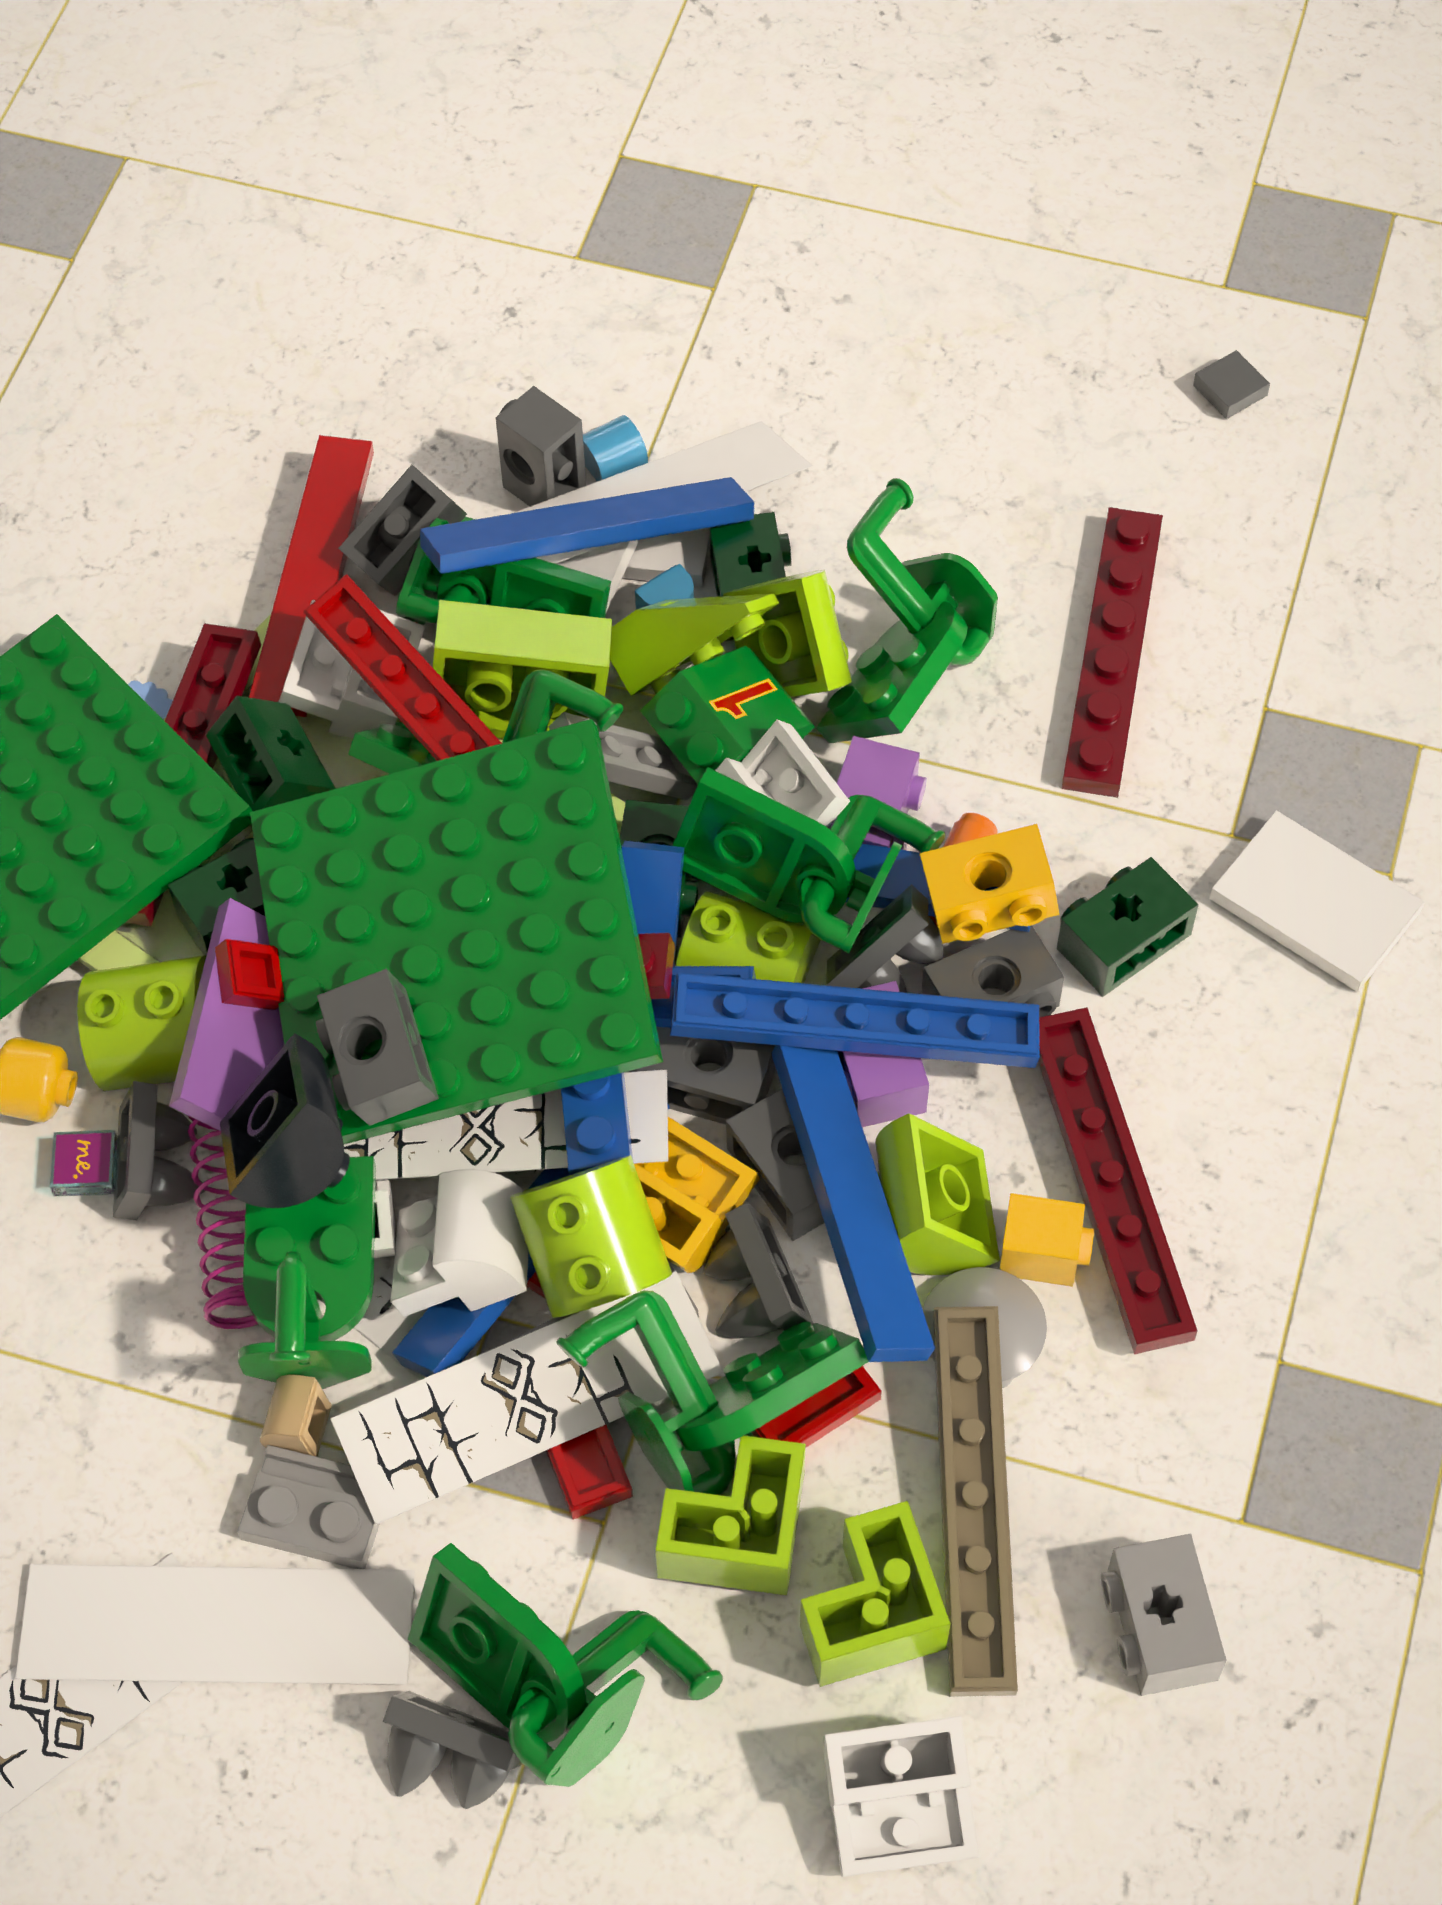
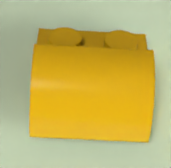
[634,1117,760,1273]

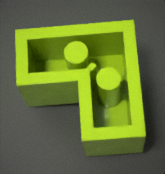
[655,1436,806,1596]
[800,1501,950,1687]

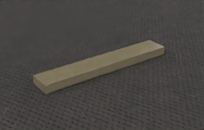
[933,1306,1018,1697]

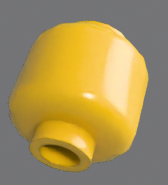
[0,1037,78,1123]

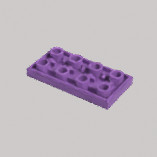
[169,898,284,1131]

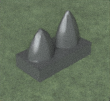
[826,884,943,993]
[113,1081,205,1221]
[704,1202,814,1338]
[383,1691,522,1809]

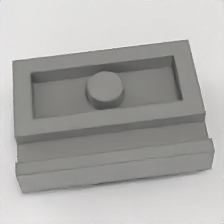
[237,1445,380,1569]

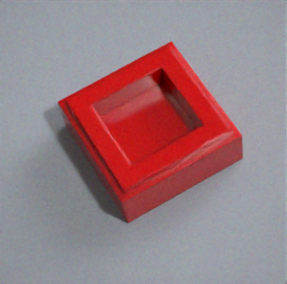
[215,939,284,1010]

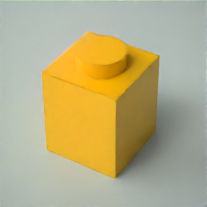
[999,1193,1094,1287]

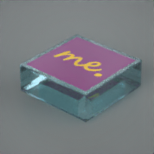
[50,1130,117,1197]

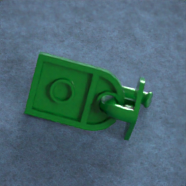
[816,478,998,744]
[396,517,611,625]
[348,669,623,774]
[673,767,945,954]
[238,1156,376,1389]
[556,1290,868,1495]
[408,1543,723,1787]

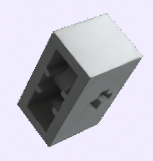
[1101,1533,1227,1696]

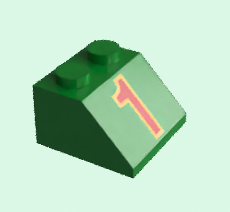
[640,646,815,784]

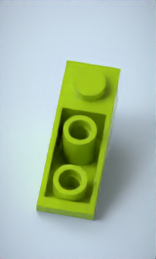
[610,593,779,696]

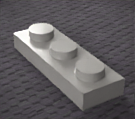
[549,712,698,800]

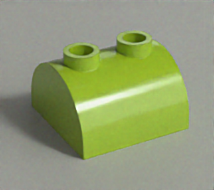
[723,570,852,697]
[676,891,820,983]
[77,955,207,1091]
[875,1113,1000,1275]
[510,1155,672,1318]

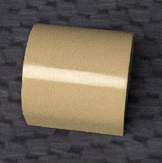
[260,1375,332,1457]

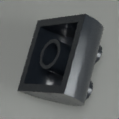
[220,1033,350,1208]

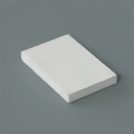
[1209,810,1425,992]

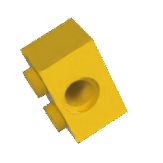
[920,824,1060,944]

